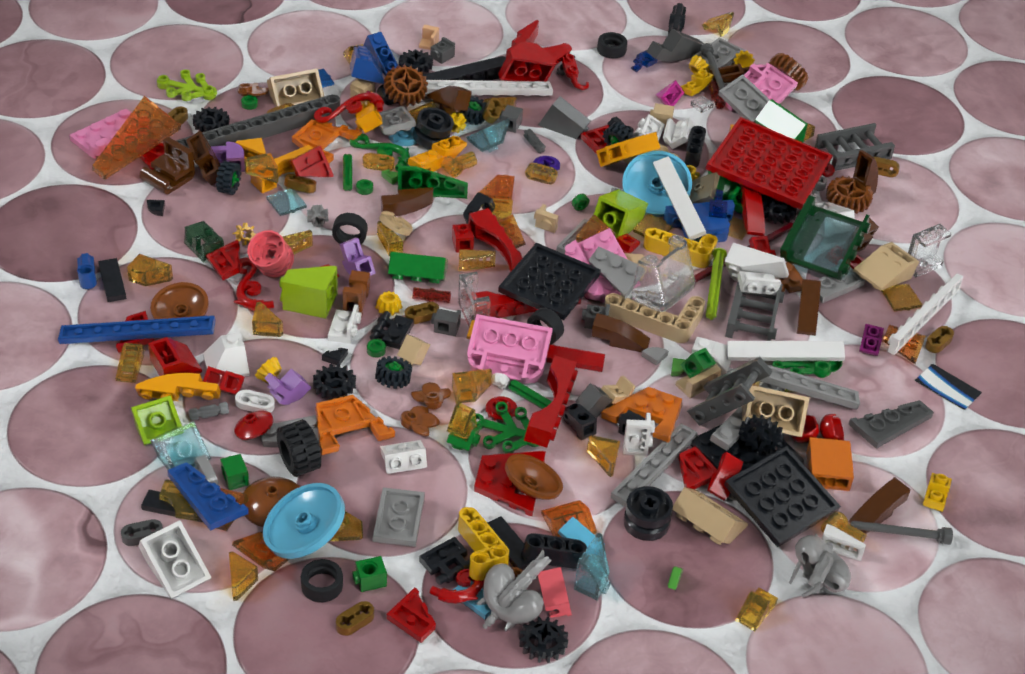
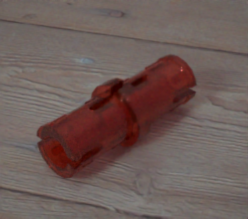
[708,81,725,109]
[412,287,451,303]

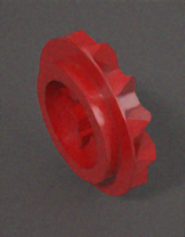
[485,396,517,422]

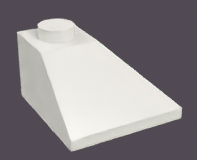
[203,332,250,376]
[691,337,731,374]

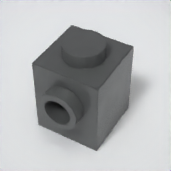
[500,105,523,133]
[575,383,612,418]

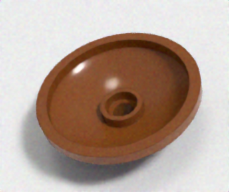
[150,282,209,319]
[505,454,563,500]
[241,477,300,527]

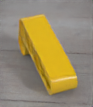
[643,228,718,268]
[458,507,509,581]

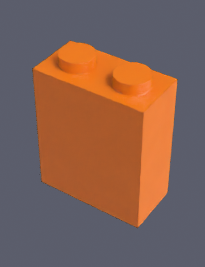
[806,437,854,491]

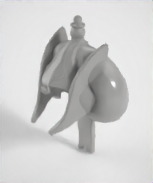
[789,534,851,597]
[477,550,552,631]

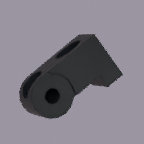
[463,192,496,224]
[563,403,597,441]

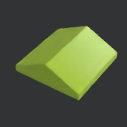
[131,395,184,446]

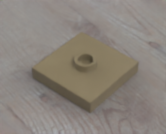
[689,172,720,204]

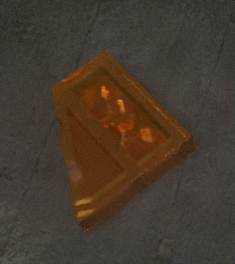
[576,215,616,243]
[883,324,926,364]

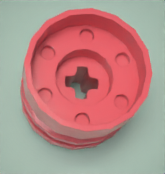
[247,230,294,278]

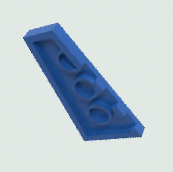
[167,462,249,531]

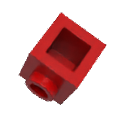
[452,223,474,253]

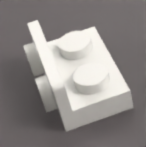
[633,114,665,140]
[663,117,693,149]
[737,271,781,295]
[328,305,362,344]
[623,413,655,455]
[380,440,427,474]

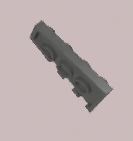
[849,400,934,449]

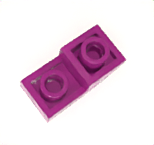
[859,324,884,356]

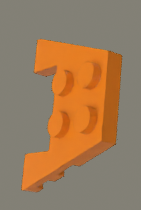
[292,120,362,164]
[601,387,682,443]
[315,395,395,455]

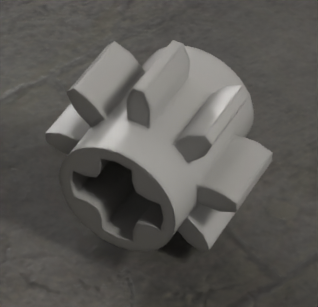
[307,205,329,227]

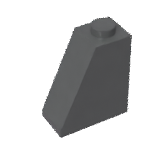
[538,96,591,139]

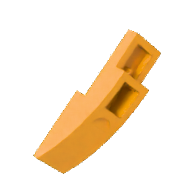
[596,132,661,167]
[408,136,467,172]
[135,373,221,401]

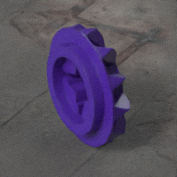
[533,156,560,175]

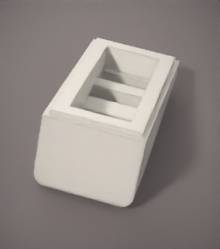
[822,524,866,561]

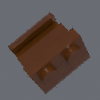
[139,137,195,195]

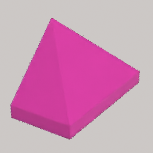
[656,80,684,106]

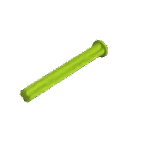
[706,248,727,320]

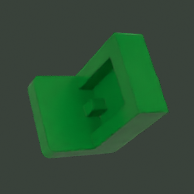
[727,186,743,214]
[446,427,481,451]

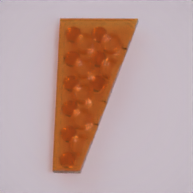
[92,96,181,180]

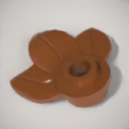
[237,83,269,96]
[411,382,451,409]
[400,406,440,436]

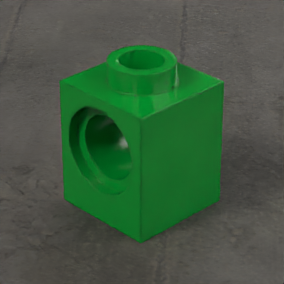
[680,347,716,378]
[220,454,249,491]
[352,556,387,592]

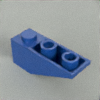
[363,32,398,76]

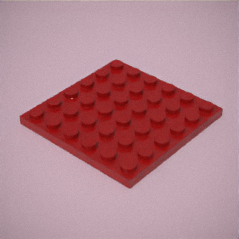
[705,117,833,210]

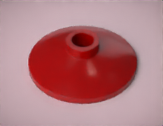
[234,410,274,440]

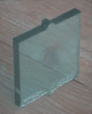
[266,188,307,216]

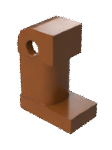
[343,270,370,318]

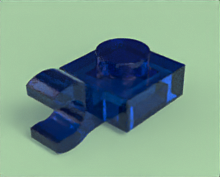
[631,50,658,72]
[709,189,727,219]

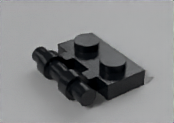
[370,311,414,350]
[419,537,470,585]

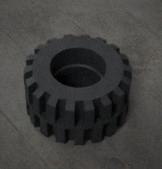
[277,419,322,477]

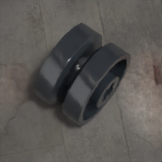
[412,107,454,149]
[624,486,673,541]

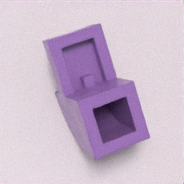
[211,142,245,172]
[340,238,376,276]
[265,368,312,405]

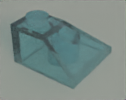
[466,119,510,153]
[150,421,211,470]
[574,533,610,601]

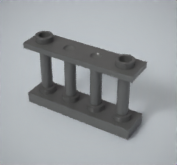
[815,123,895,171]
[725,282,785,341]
[687,356,772,426]

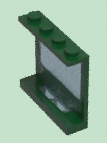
[780,195,871,281]

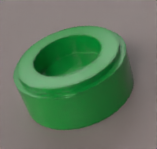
[241,95,258,110]
[356,179,373,195]
[571,193,590,211]
[367,339,386,358]

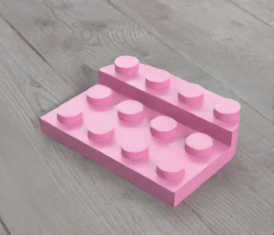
[725,63,798,112]
[69,109,150,159]
[565,228,641,303]
[467,314,553,384]

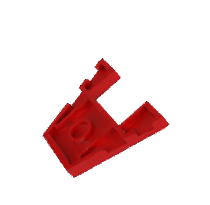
[474,451,546,517]

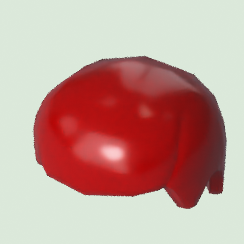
[819,414,844,440]
[790,415,819,443]

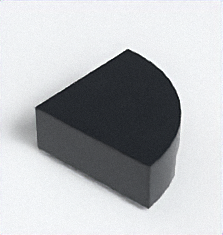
[147,200,165,216]
[322,348,348,365]

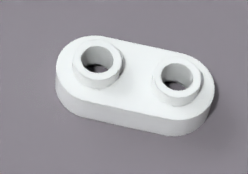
[235,390,275,413]

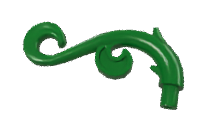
[349,133,410,171]

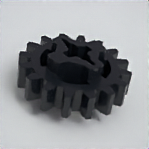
[399,49,433,74]
[192,107,230,132]
[762,195,797,224]
[313,364,356,400]
[738,414,784,454]
[519,616,568,663]

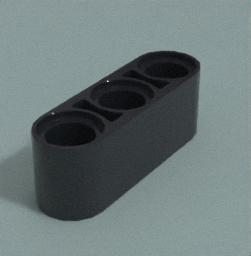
[685,126,706,167]
[521,533,587,569]

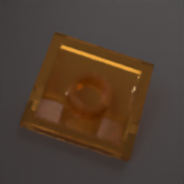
[541,500,597,537]
[232,531,289,572]

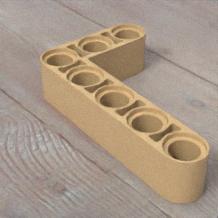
[604,293,705,343]

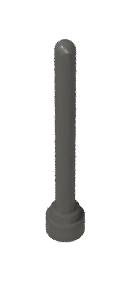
[700,43,725,90]
[850,521,953,545]

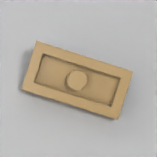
[675,365,722,398]

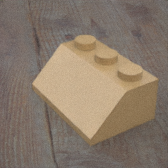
[267,68,324,110]
[742,385,810,437]
[673,487,749,545]

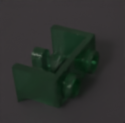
[184,221,224,263]

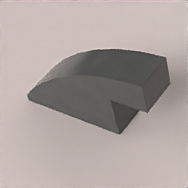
[646,28,704,62]

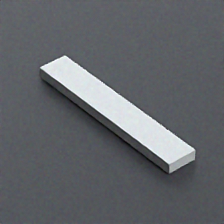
[653,156,706,240]
[727,341,845,361]

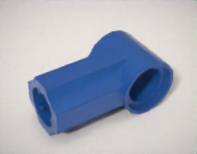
[77,253,97,289]

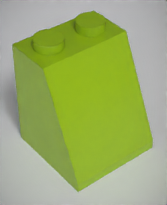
[591,189,648,238]
[279,266,338,319]

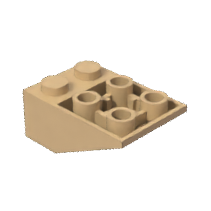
[853,242,920,291]

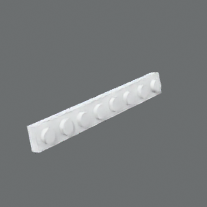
[425,80,553,97]
[888,273,964,355]

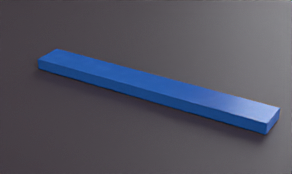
[58,316,216,344]

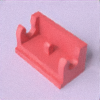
[538,567,572,618]

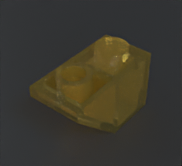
[127,254,173,286]
[452,369,492,404]

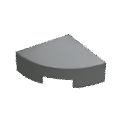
[641,347,669,365]

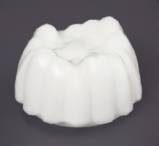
[491,373,510,389]

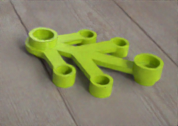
[157,69,217,101]

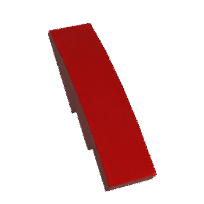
[506,20,539,58]
[740,184,765,236]

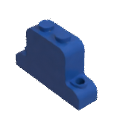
[664,200,735,242]

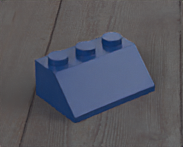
[350,45,384,84]

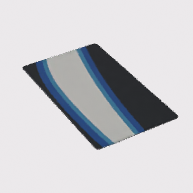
[915,364,982,410]

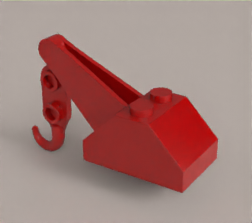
[499,41,589,90]

